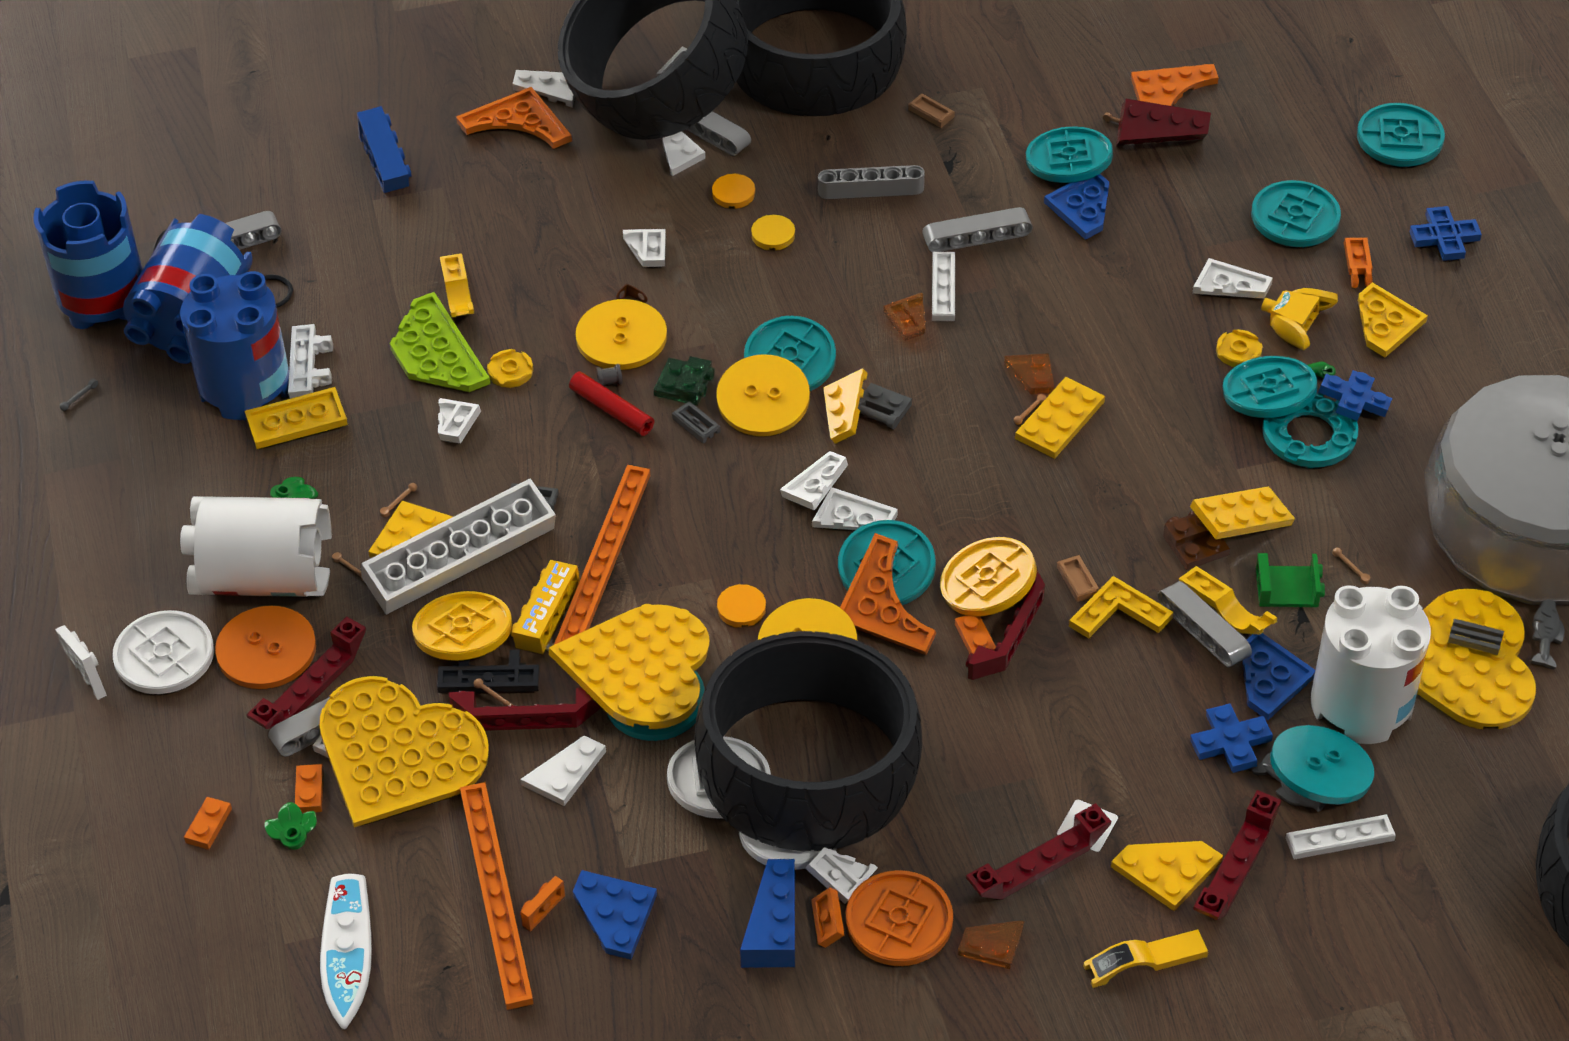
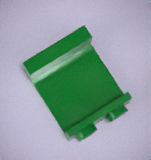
[1255,553,1325,607]

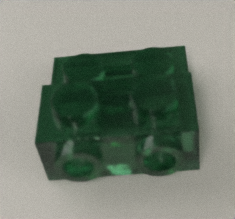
[653,356,715,406]

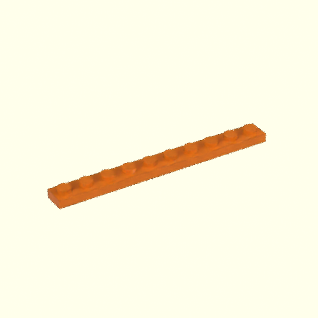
[554,465,650,645]
[460,782,534,1010]

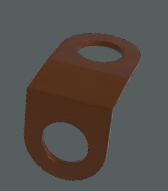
[616,284,648,303]

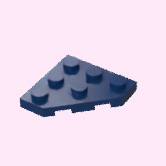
[1044,174,1109,240]
[1242,633,1315,720]
[573,870,657,960]

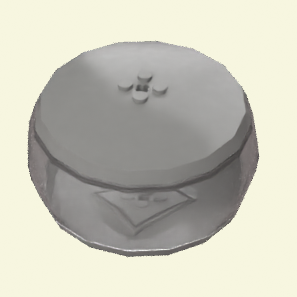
[1424,375,1569,605]

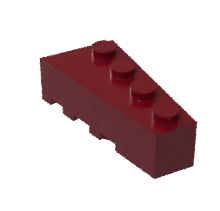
[1116,98,1211,146]

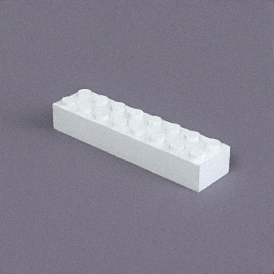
[361,478,556,615]

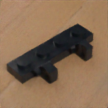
[437,650,540,693]

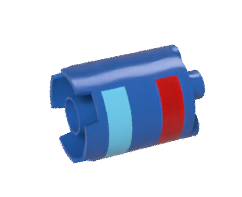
[33,181,143,329]
[123,214,252,364]
[180,271,289,420]

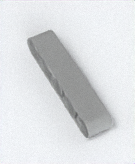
[686,111,751,156]
[818,165,925,199]
[922,207,1033,252]
[226,211,282,250]
[1157,581,1252,667]
[268,697,330,756]

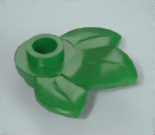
[270,477,318,499]
[264,802,317,850]

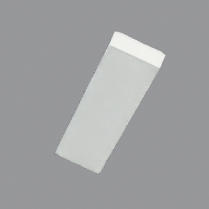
[932,252,955,321]
[1286,814,1396,859]

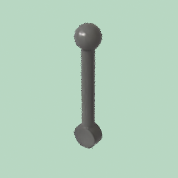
[60,378,98,411]

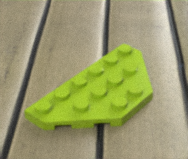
[390,292,491,392]

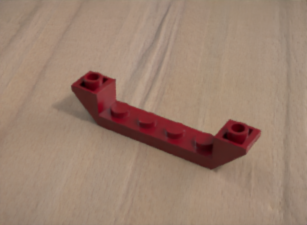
[966,570,1045,680]
[246,616,366,729]
[449,688,601,731]
[1193,790,1282,920]
[966,803,1112,899]

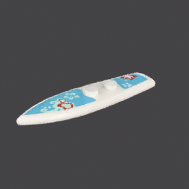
[320,874,372,1029]

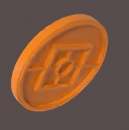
[215,606,316,689]
[846,870,953,966]

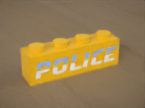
[511,560,580,654]

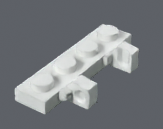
[288,324,333,399]

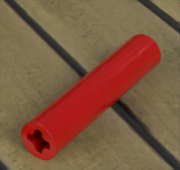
[569,371,654,436]

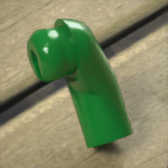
[1308,361,1336,379]

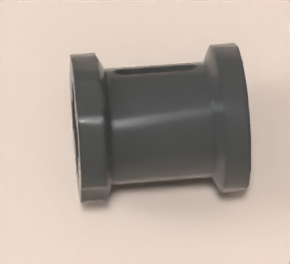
[596,364,623,386]

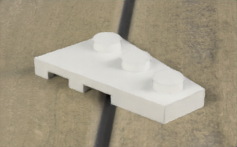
[55,625,107,700]

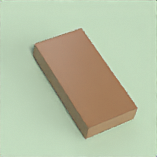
[908,94,955,128]
[1057,555,1100,602]

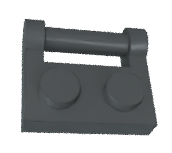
[858,383,912,429]

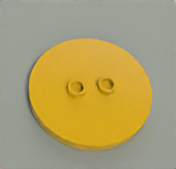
[576,299,667,370]
[717,355,810,436]
[940,537,1037,616]
[412,591,512,660]
[758,598,858,641]

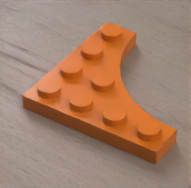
[1131,64,1219,106]
[456,87,572,149]
[840,533,936,655]

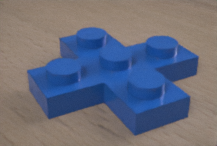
[1409,206,1482,261]
[1318,370,1392,421]
[1191,703,1273,773]

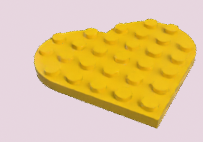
[1417,589,1536,729]
[549,604,710,729]
[320,676,488,828]

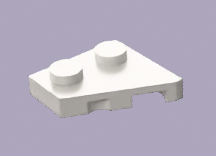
[662,131,706,176]
[623,229,666,267]
[438,398,481,443]
[805,847,878,904]

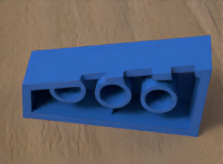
[357,106,412,193]
[740,859,795,968]

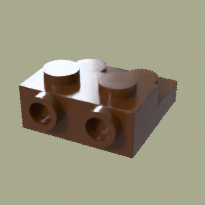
[1163,510,1230,570]

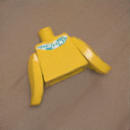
[1261,288,1338,351]

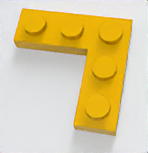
[1069,576,1174,639]

